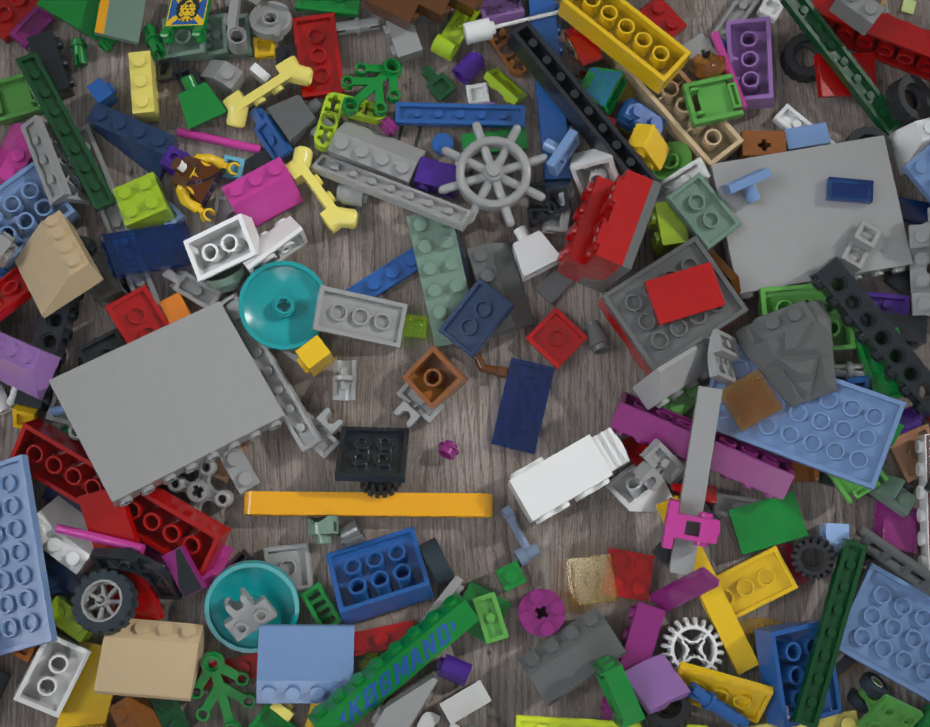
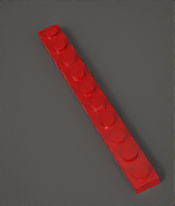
[193,620,415,691]

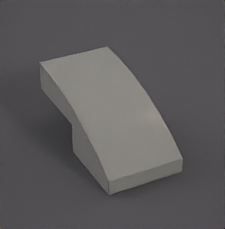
[839,220,882,273]

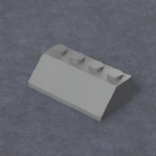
[328,120,426,187]
[632,336,711,410]

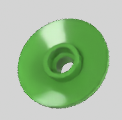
[652,141,692,181]

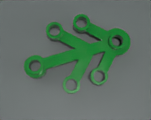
[341,58,402,117]
[191,651,257,727]

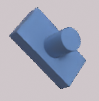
[542,128,580,177]
[721,168,772,203]

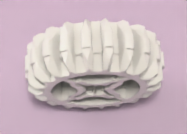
[660,617,724,671]

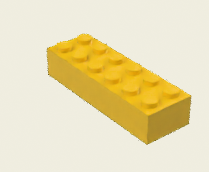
[558,0,692,94]

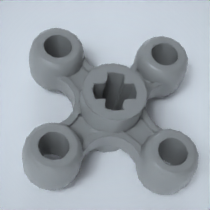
[167,461,234,512]

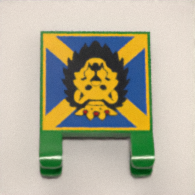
[160,0,211,44]

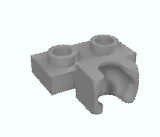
[393,383,445,429]
[307,408,344,460]
[633,438,685,492]
[224,588,277,642]

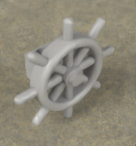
[438,122,548,227]

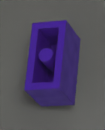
[414,157,458,199]

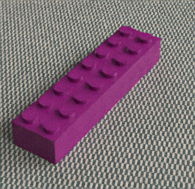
[610,391,795,500]

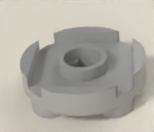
[249,1,293,42]

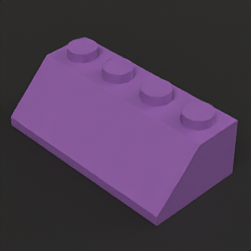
[726,16,774,109]
[0,331,61,400]

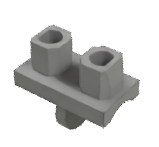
[333,360,357,401]

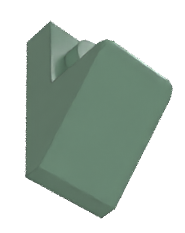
[869,474,917,517]

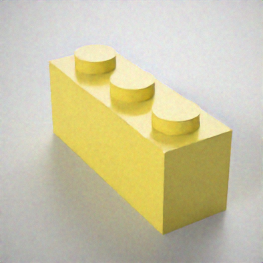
[128,50,161,123]

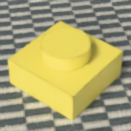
[270,703,297,722]

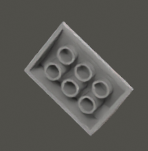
[371,670,438,727]

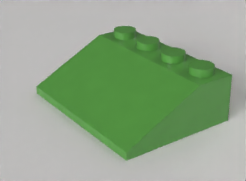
[758,282,856,351]

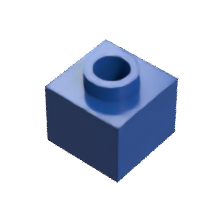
[86,77,118,108]

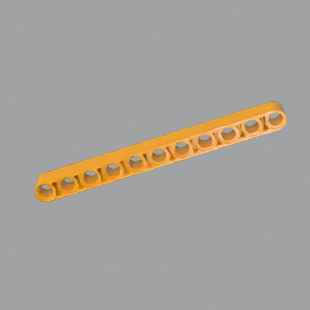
[243,491,493,518]

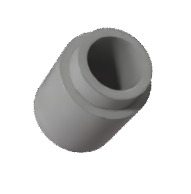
[336,184,369,207]

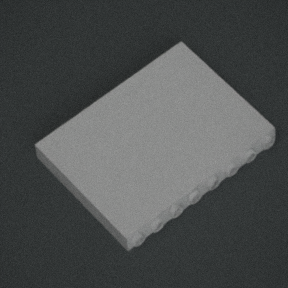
[708,135,913,300]
[48,301,285,507]

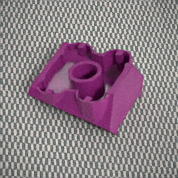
[870,500,920,555]

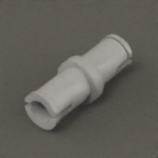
[336,16,380,36]

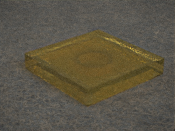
[565,554,618,606]

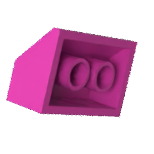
[0,123,33,185]
[221,157,303,228]

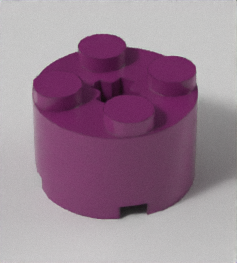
[517,589,565,637]

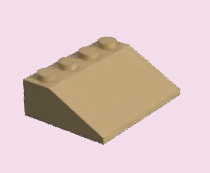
[15,210,104,318]
[94,619,206,701]

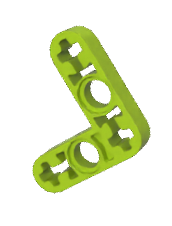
[314,92,386,152]

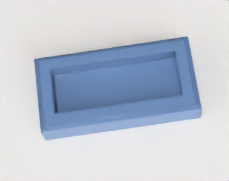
[783,122,831,152]

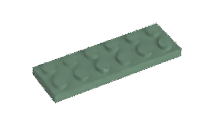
[406,214,469,347]

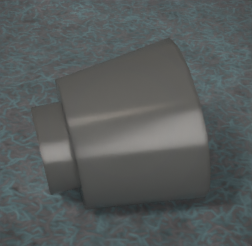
[337,518,367,548]

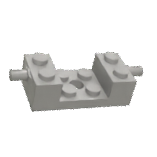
[908,208,930,316]

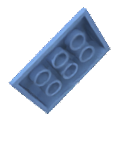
[0,161,82,270]
[256,624,354,704]

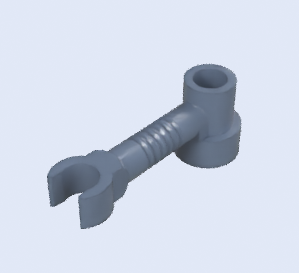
[500,505,541,568]

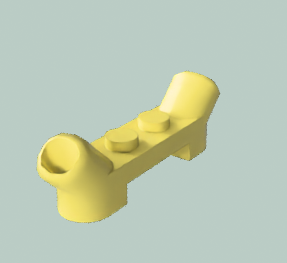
[222,56,313,129]
[285,146,359,234]

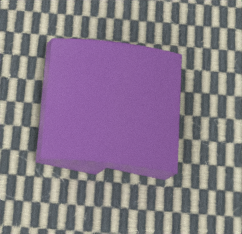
[479,0,525,24]
[625,654,691,715]

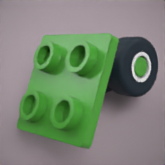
[847,672,924,727]

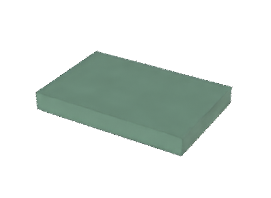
[664,172,742,251]

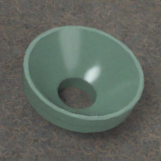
[205,263,245,293]

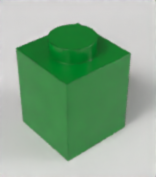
[495,561,527,592]

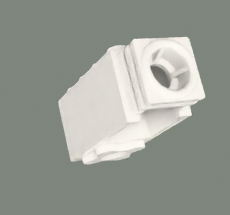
[507,427,630,525]

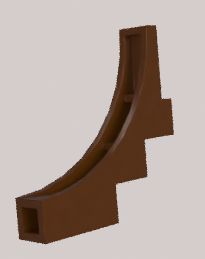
[360,0,484,30]

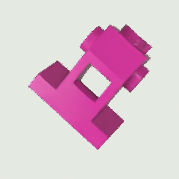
[661,498,720,549]

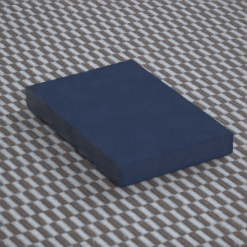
[438,277,515,359]

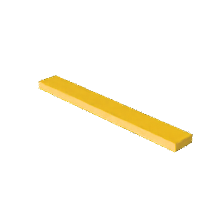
[655,495,759,675]

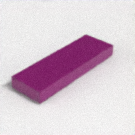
[650,566,719,613]

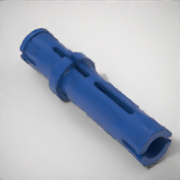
[688,682,749,727]

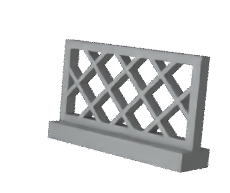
[20,115,91,205]

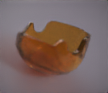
[690,53,727,80]

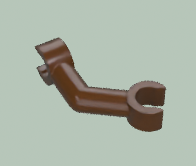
[474,350,508,378]

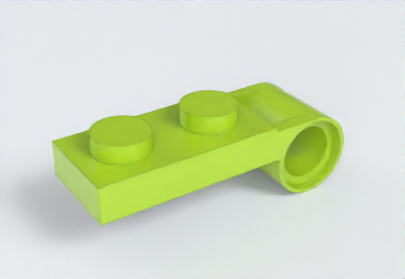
[430,10,480,62]

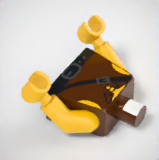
[171,154,241,222]

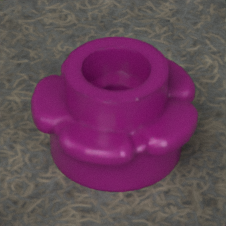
[379,116,399,136]
[437,440,459,460]

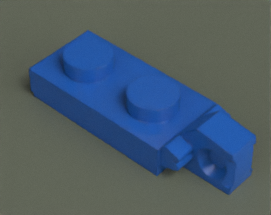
[249,107,294,162]

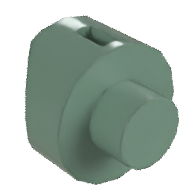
[308,516,339,544]

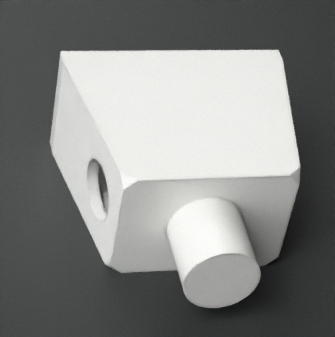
[512,225,560,282]

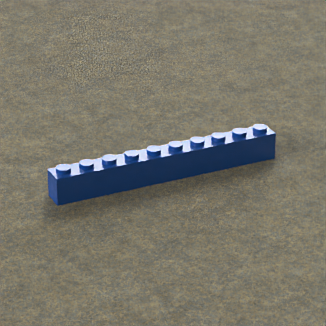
[527,0,573,182]

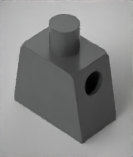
[267,95,322,148]

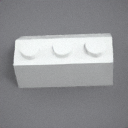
[183,213,259,282]
[242,216,308,274]
[37,496,94,575]
[13,631,92,718]

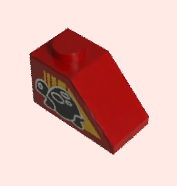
[563,25,602,66]

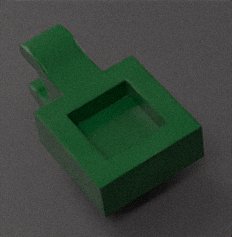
[421,65,456,103]

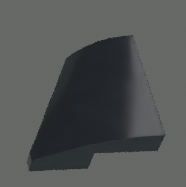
[527,181,572,228]

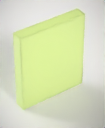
[900,0,917,15]

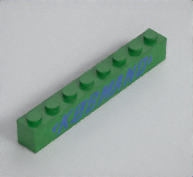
[307,592,479,727]

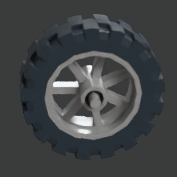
[71,569,139,635]

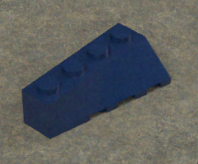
[86,102,180,181]

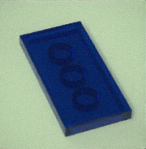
[100,222,192,279]
[491,357,555,455]

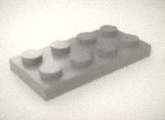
[312,285,408,348]

